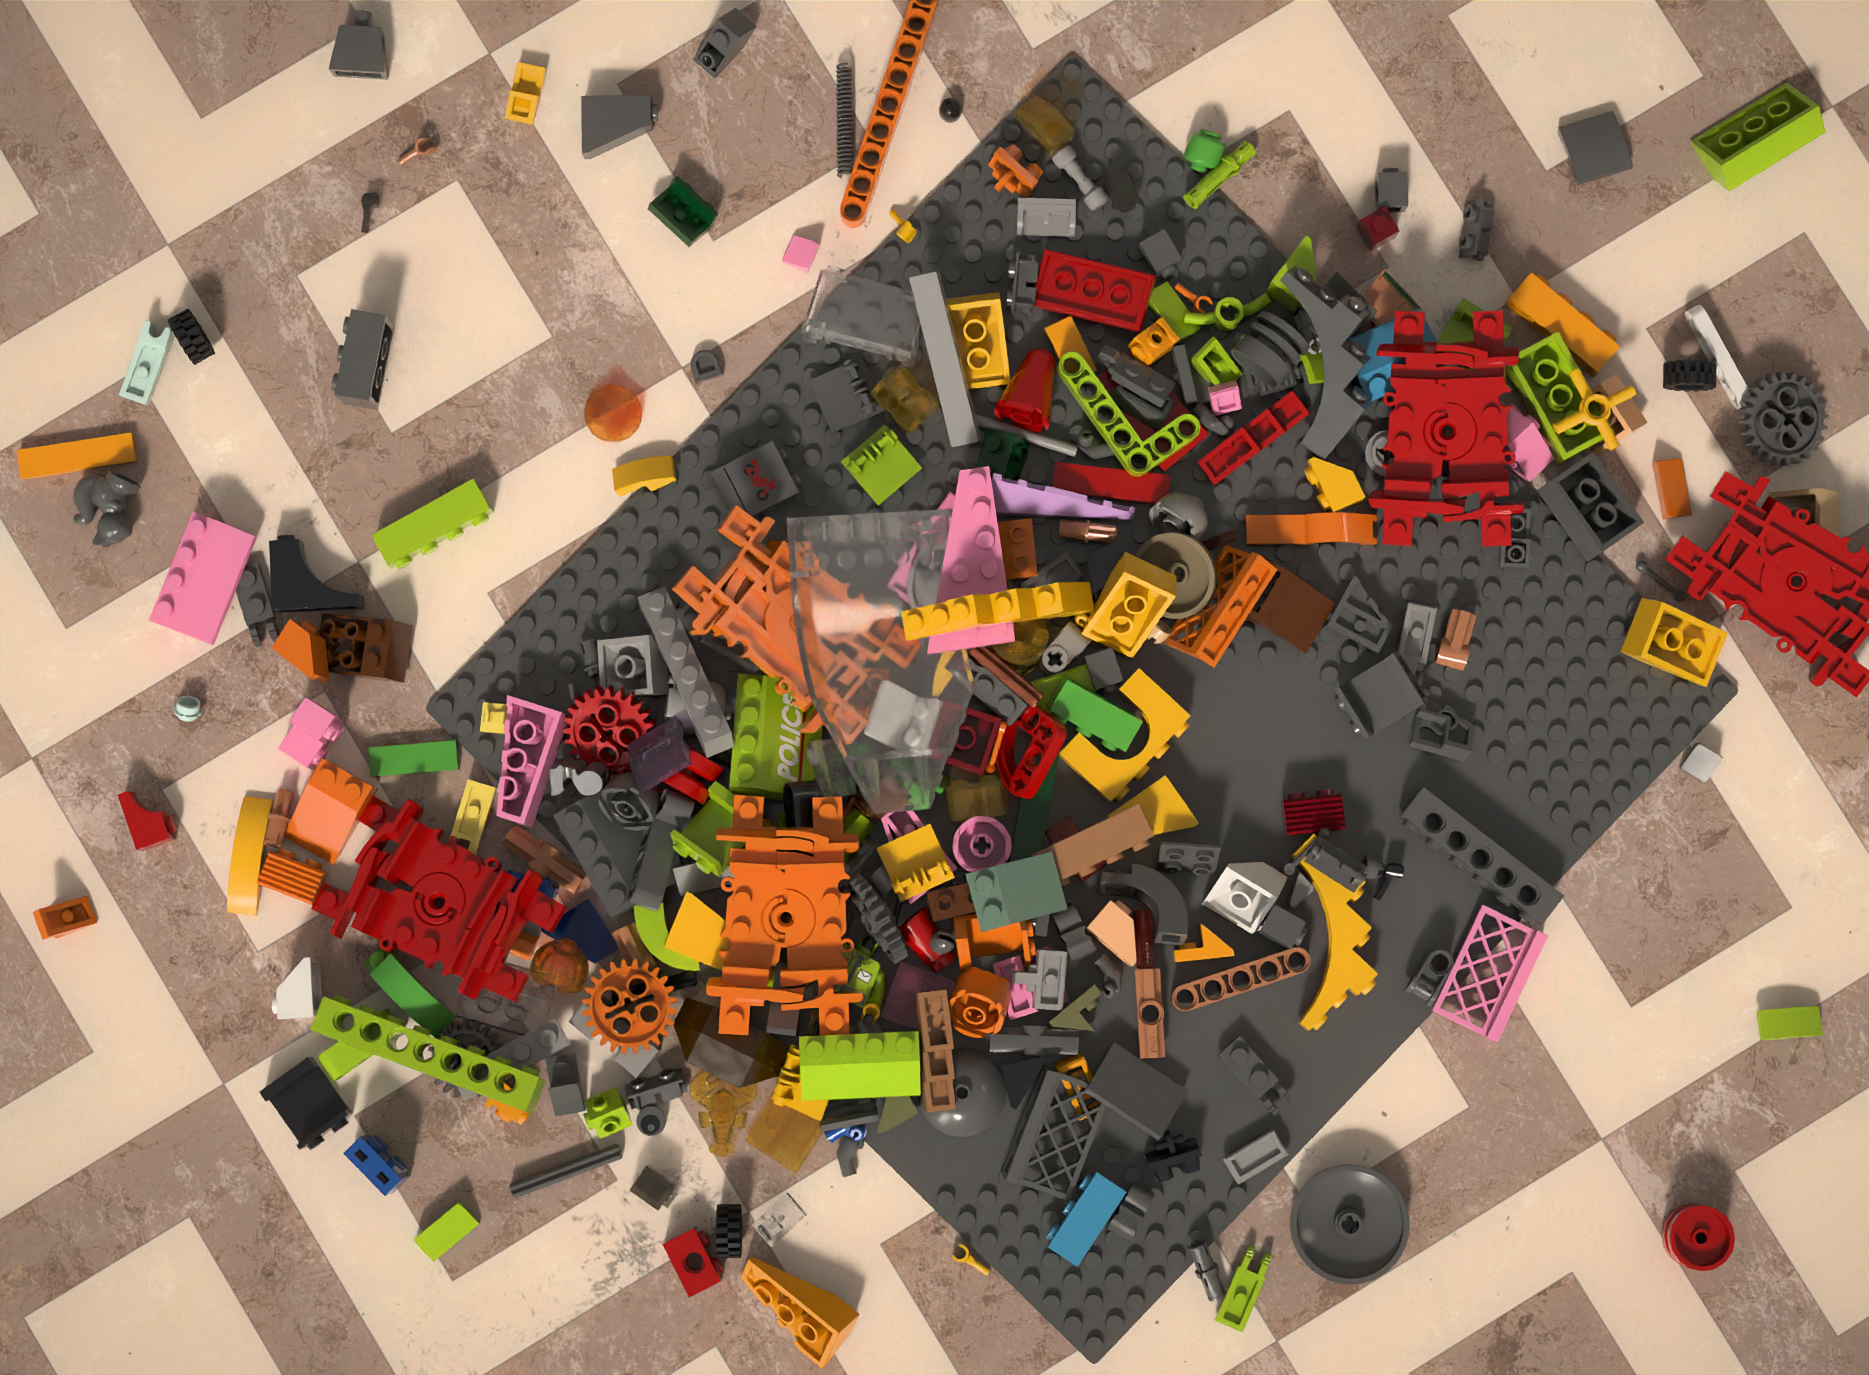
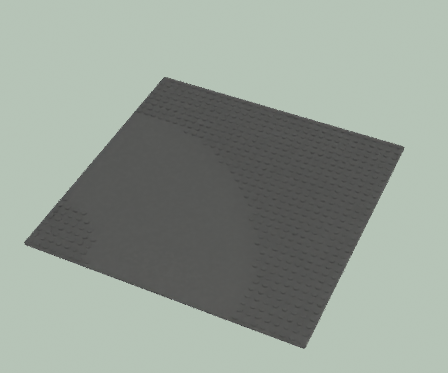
[426,56,1738,1364]

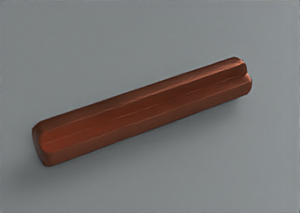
[969,646,1043,707]

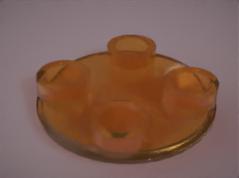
[584,384,642,442]

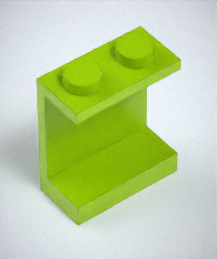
[670,781,764,877]

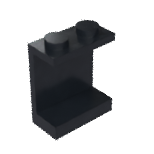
[259,1057,352,1151]

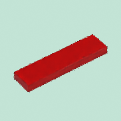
[1052,462,1171,504]

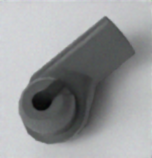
[1192,403,1235,436]
[837,1136,864,1177]

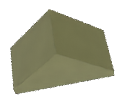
[877,1096,919,1134]

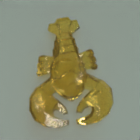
[690,1071,758,1157]

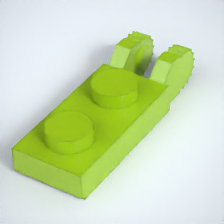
[1214,1244,1272,1332]

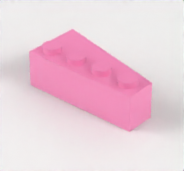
[496,695,567,828]

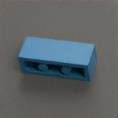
[1046,1171,1126,1267]

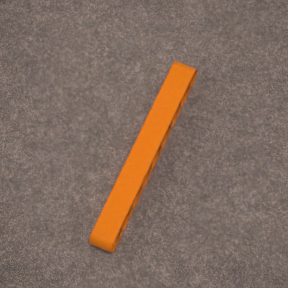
[840,0,939,228]

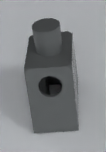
[329,10,388,80]

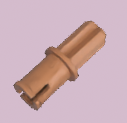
[1059,519,1118,543]
[263,789,294,848]

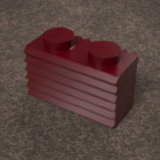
[1281,789,1346,836]

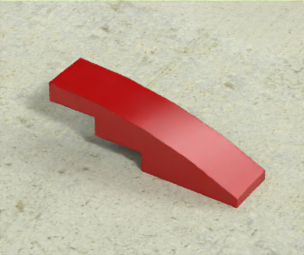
[1197,390,1311,485]

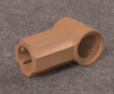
[1434,609,1477,671]
[612,922,661,986]

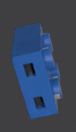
[343,1134,410,1196]

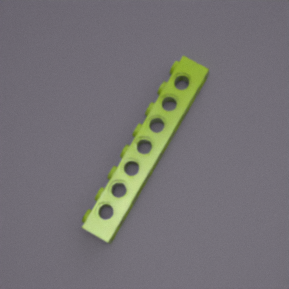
[310,995,546,1114]

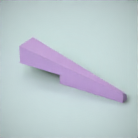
[992,473,1135,520]

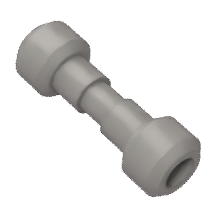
[1052,145,1109,210]

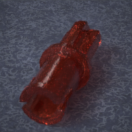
[1133,910,1155,969]

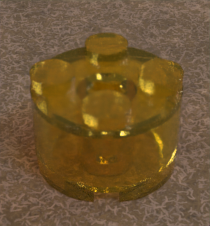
[987,619,1049,675]

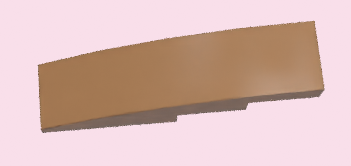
[916,990,956,1113]

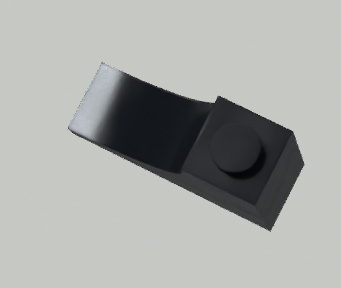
[269,535,364,613]

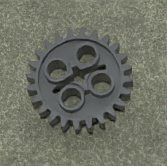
[1737,372,1828,466]
[847,873,908,964]

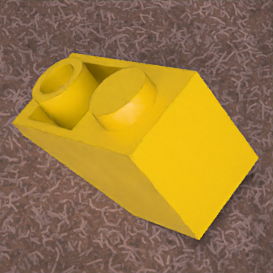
[1304,457,1365,513]

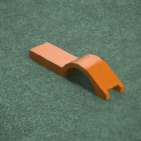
[1245,512,1377,545]

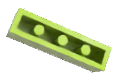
[371,479,494,570]

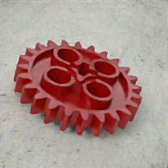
[562,684,658,775]

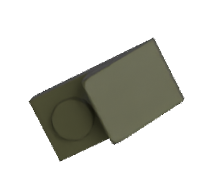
[1048,984,1102,1031]

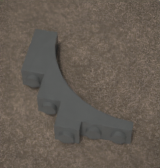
[1280,266,1373,461]

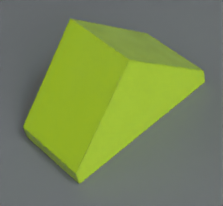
[1190,337,1242,386]

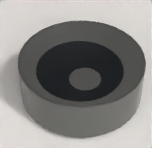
[636,1106,667,1136]

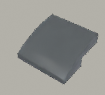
[1558,111,1633,185]

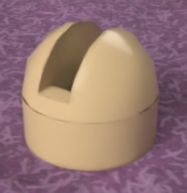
[1147,620,1172,644]

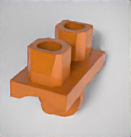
[988,144,1043,198]

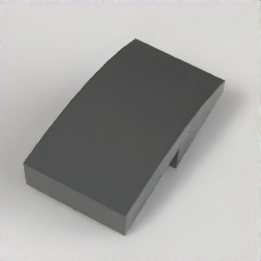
[1499,507,1531,568]

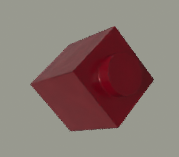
[1357,206,1400,252]

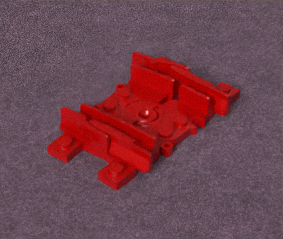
[1368,310,1525,547]
[1664,471,1869,698]

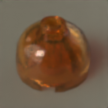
[529,938,589,993]

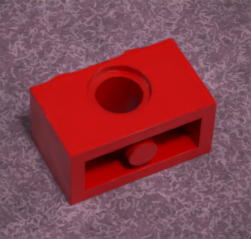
[662,1226,724,1298]

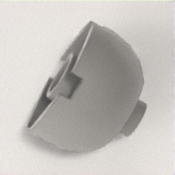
[1149,492,1208,541]

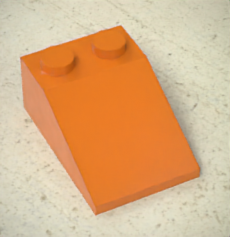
[284,758,378,865]

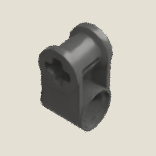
[1404,949,1454,1007]

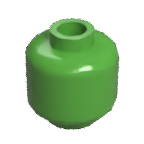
[1184,128,1226,173]

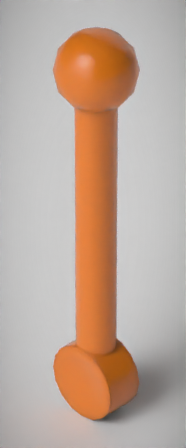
[985,721,1007,773]

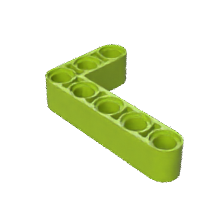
[1057,352,1200,477]

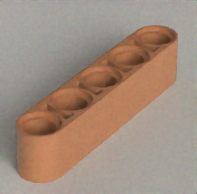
[1170,947,1311,1011]

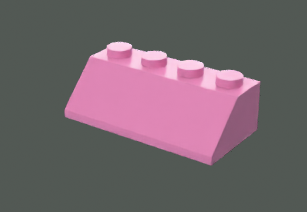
[149,512,257,645]

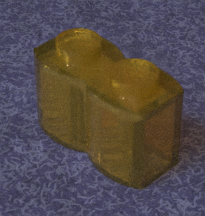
[871,365,940,433]
[945,775,1009,823]

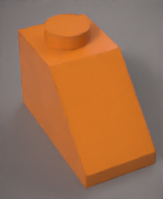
[271,619,329,683]

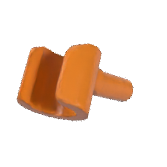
[1175,283,1213,314]

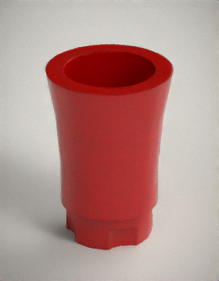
[898,906,957,974]

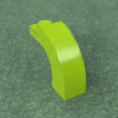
[634,903,701,971]

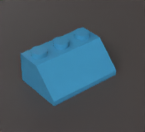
[1349,308,1446,401]

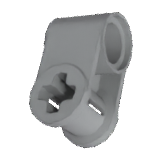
[1039,621,1092,676]

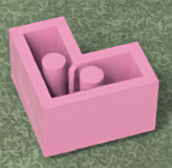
[1499,400,1555,482]
[278,697,344,769]

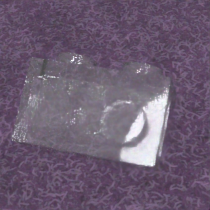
[806,737,857,797]

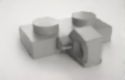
[1011,949,1068,1010]

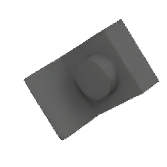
[545,1053,585,1116]

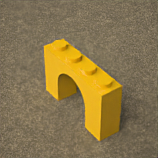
[1059,668,1191,803]

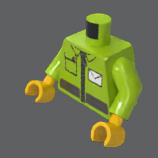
[806,934,886,1025]

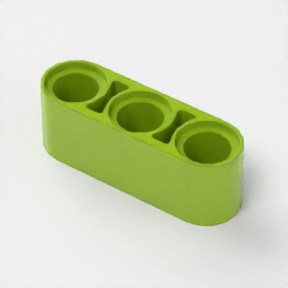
[317,1008,393,1082]

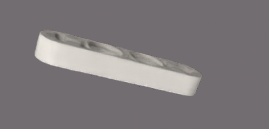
[1685,305,1751,410]

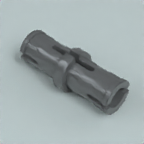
[1188,1240,1226,1302]

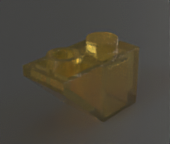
[1014,94,1075,156]

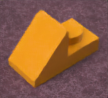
[1172,924,1234,962]

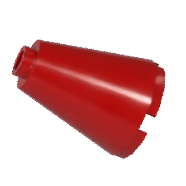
[994,348,1055,433]

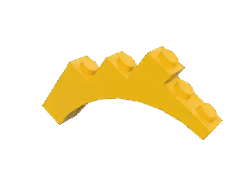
[901,582,1095,641]
[1291,834,1378,1031]

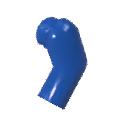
[824,1124,867,1143]

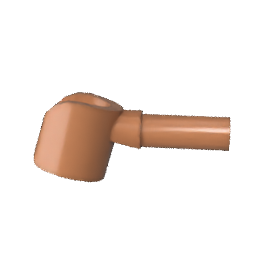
[397,136,438,166]

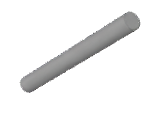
[975,414,1078,457]

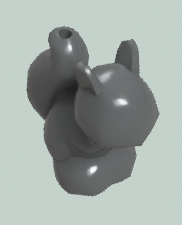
[73,470,141,547]

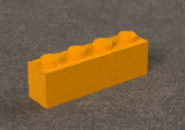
[1504,272,1620,377]

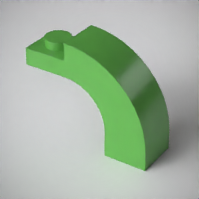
[363,945,456,1037]

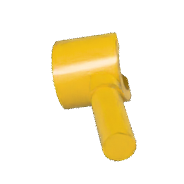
[889,209,917,243]
[951,1244,990,1276]

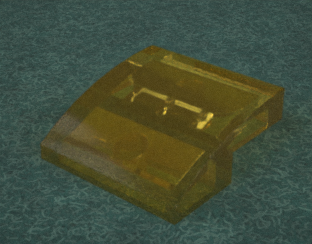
[745,1099,823,1174]

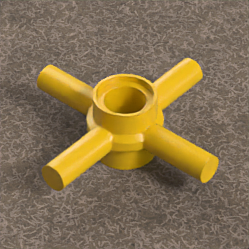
[1553,368,1637,451]

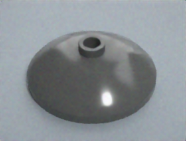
[918,1048,1006,1137]

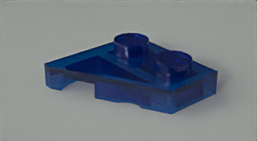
[541,899,618,964]

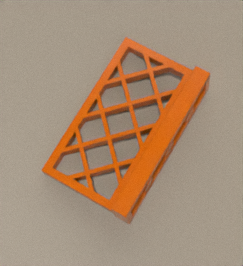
[1164,545,1277,668]

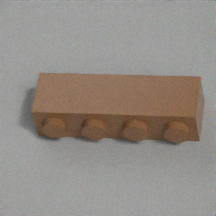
[1031,804,1154,887]

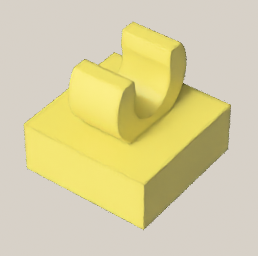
[480,702,508,734]

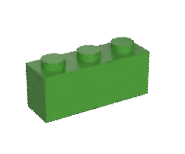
[1046,675,1143,752]

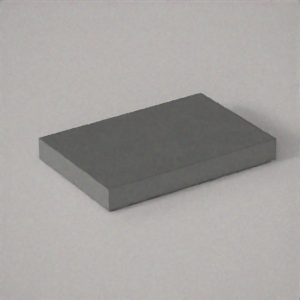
[1084,1042,1188,1140]

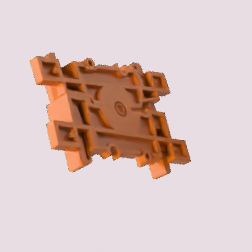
[672,505,922,746]
[706,794,864,1036]

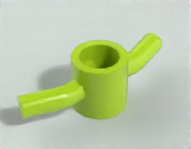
[1183,293,1271,331]

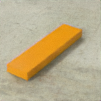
[16,432,137,480]

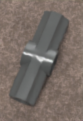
[989,1025,1079,1056]

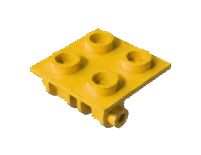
[877,824,955,902]
[771,1043,829,1121]

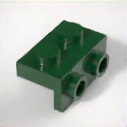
[647,176,718,247]
[976,429,1029,482]

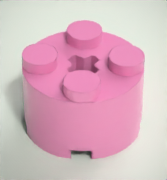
[952,816,1012,873]

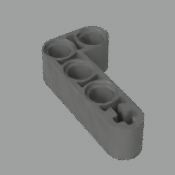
[627,788,695,911]

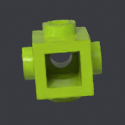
[583,1086,633,1139]

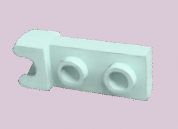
[119,320,175,406]

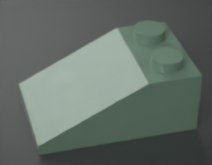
[966,852,1068,932]

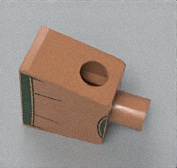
[1358,269,1422,334]

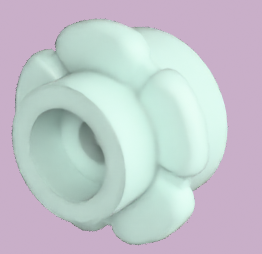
[173,696,203,722]

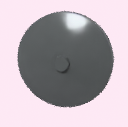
[1290,1164,1410,1285]

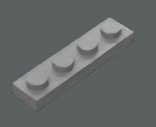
[457,1018,570,1101]

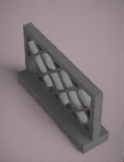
[1001,1064,1106,1201]

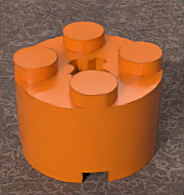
[948,966,1011,1038]

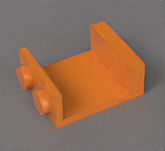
[953,914,1036,974]

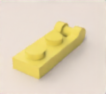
[449,779,497,856]

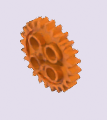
[582,958,677,1055]

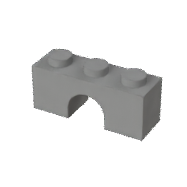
[568,995,661,1078]

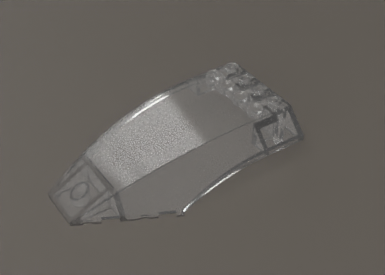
[787,509,978,814]

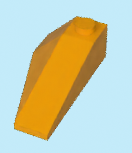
[741,1257,860,1369]

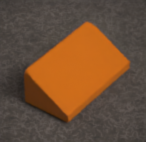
[1652,458,1692,520]

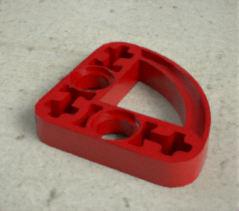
[996,704,1067,799]

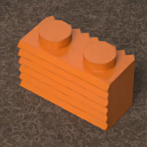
[257,848,328,905]

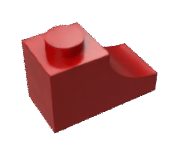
[118,791,177,851]

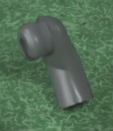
[1077,430,1117,459]
[1094,954,1122,999]

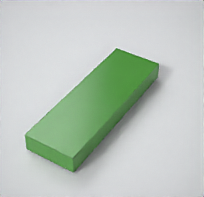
[368,740,459,777]

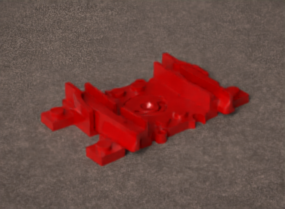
[311,795,567,1003]

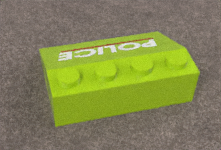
[729,673,823,800]

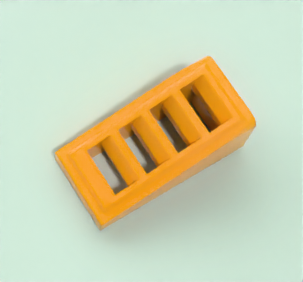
[1054,1052,1106,1121]

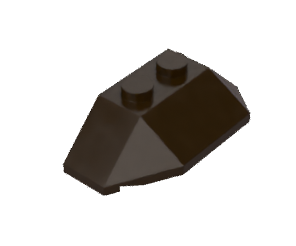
[674,997,789,1089]

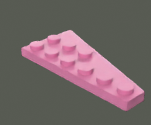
[927,466,1015,655]

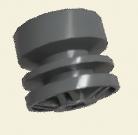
[1231,311,1310,389]

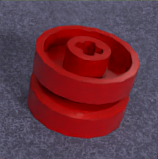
[648,738,724,805]
[1661,1203,1735,1271]

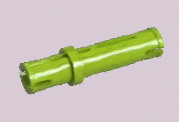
[1183,140,1256,209]

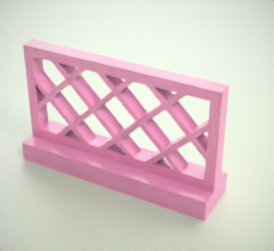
[1431,905,1548,1042]

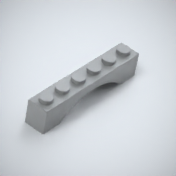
[638,586,734,758]

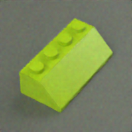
[1691,82,1826,191]
[1505,332,1615,465]
[799,1031,921,1101]

